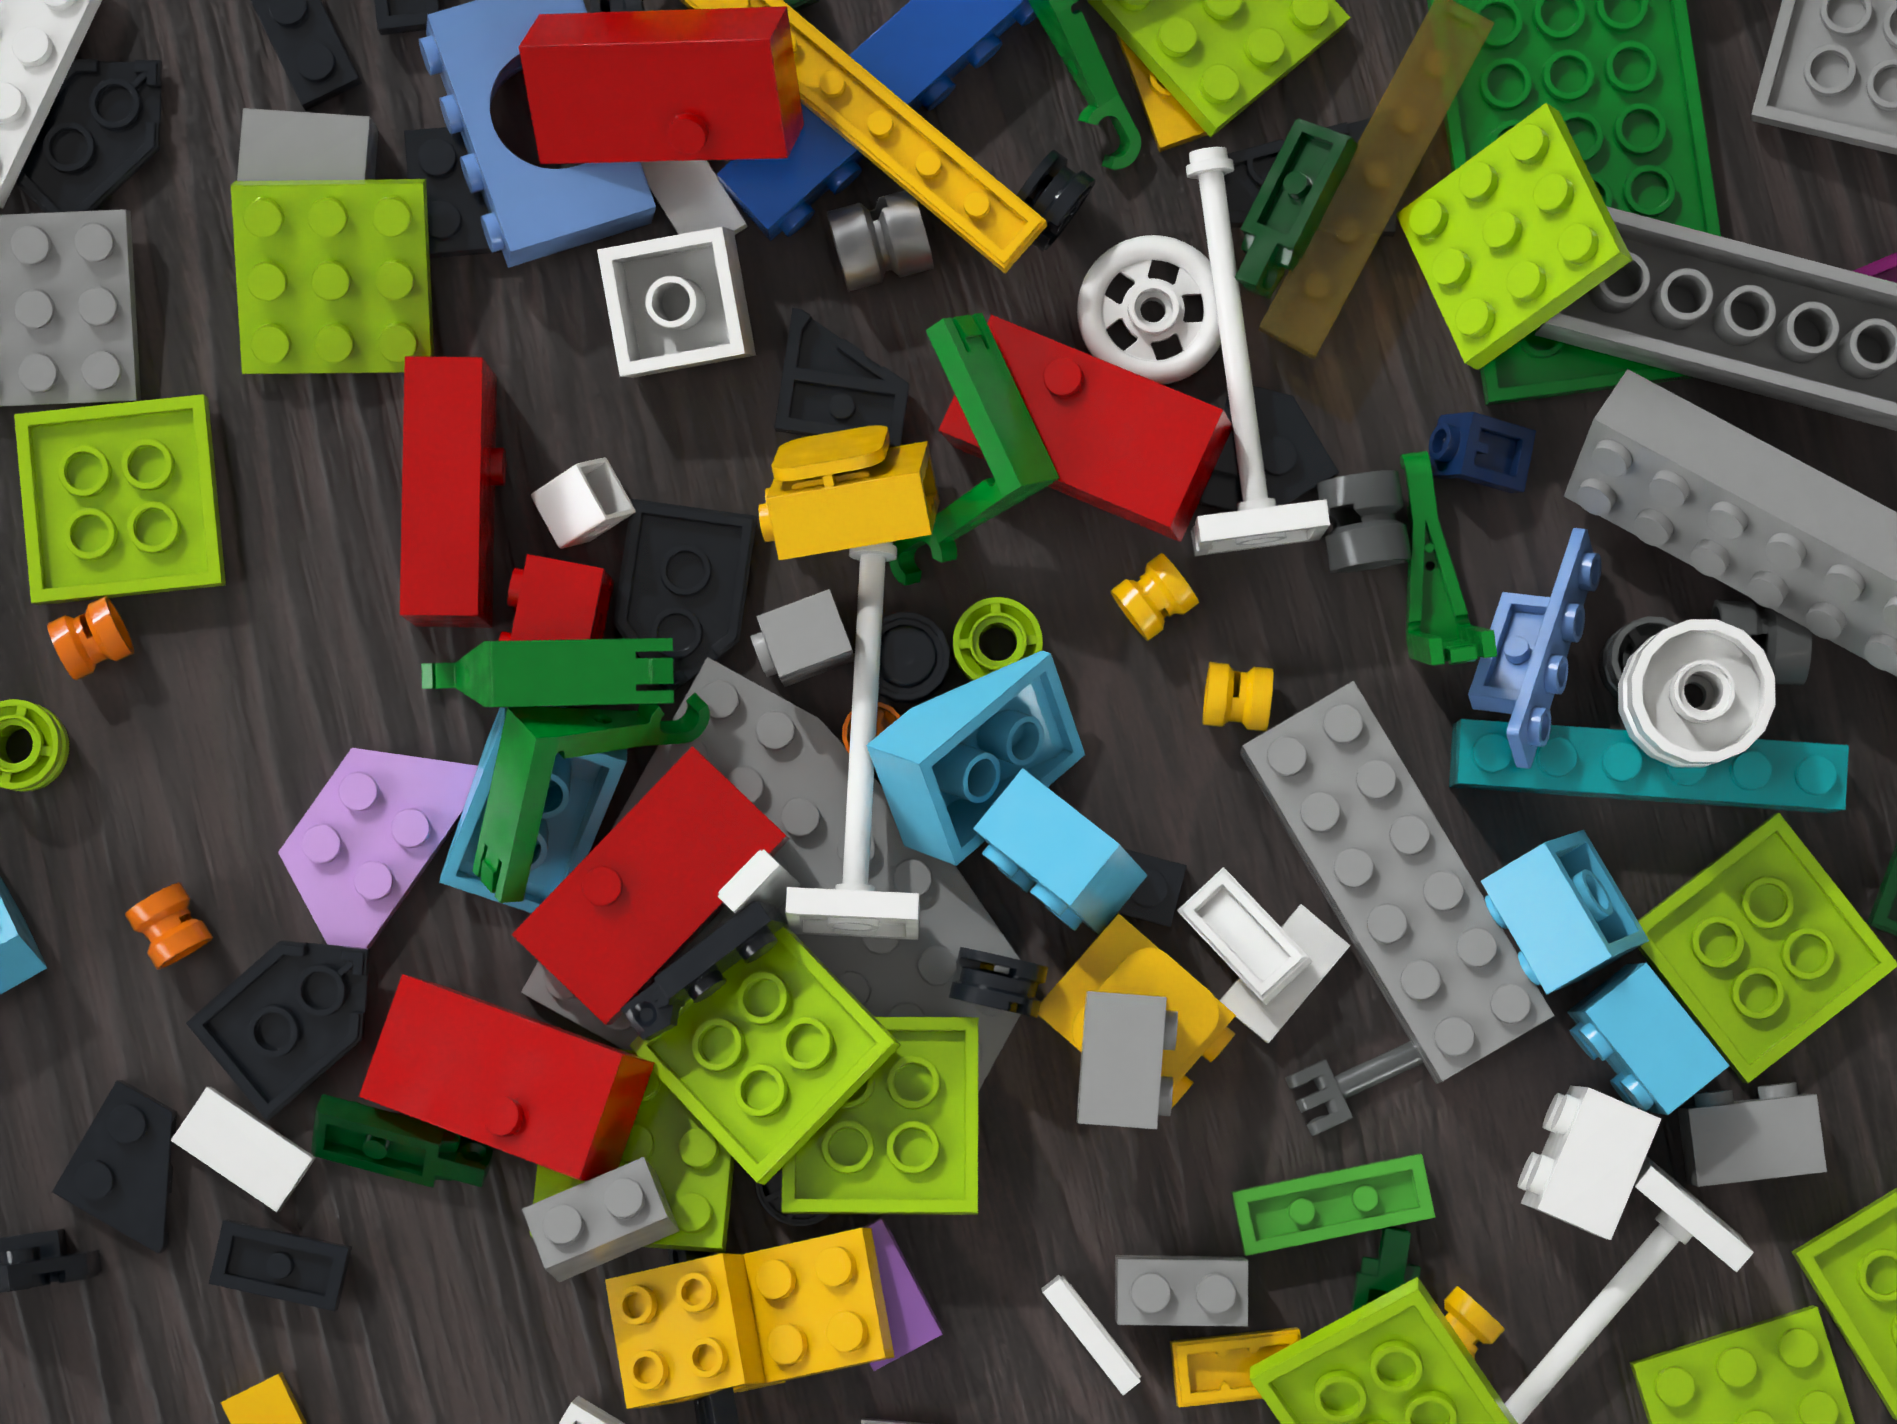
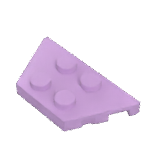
[278,748,478,948]

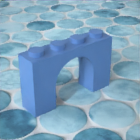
[419,0,656,268]

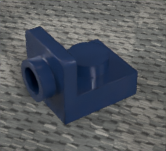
[1428,412,1536,493]

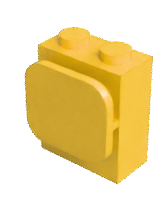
[758,425,940,560]
[1038,914,1236,1109]

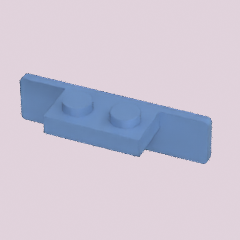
[1468,528,1601,769]

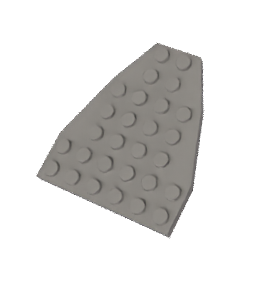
[521,657,1021,1091]

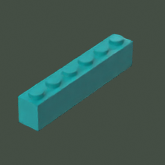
[1449,719,1849,813]

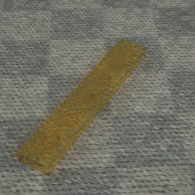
[1258,0,1494,359]

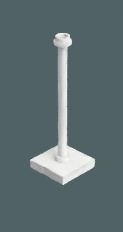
[1186,147,1330,556]
[786,541,920,940]
[1504,1156,1754,1424]

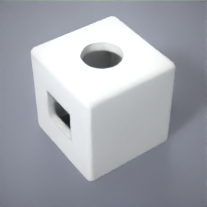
[531,457,636,549]

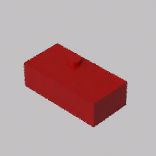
[519,6,804,164]
[938,314,1233,542]
[400,356,507,628]
[511,746,789,1025]
[359,974,655,1181]

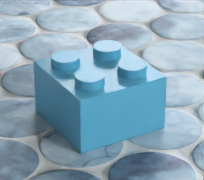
[973,768,1148,935]
[1481,830,1649,994]
[1567,963,1730,1115]

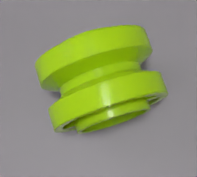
[953,597,1043,681]
[0,699,69,792]

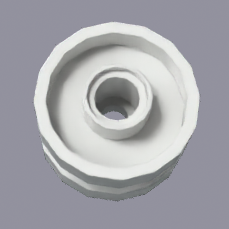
[1618,619,1776,767]

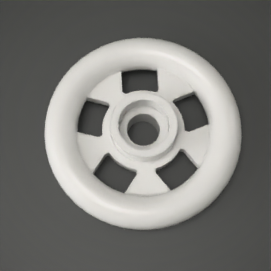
[1077,235,1221,385]

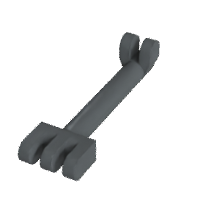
[1285,1041,1423,1136]

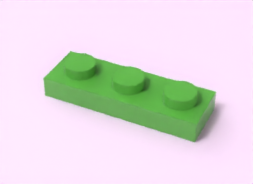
[1231,1153,1435,1256]

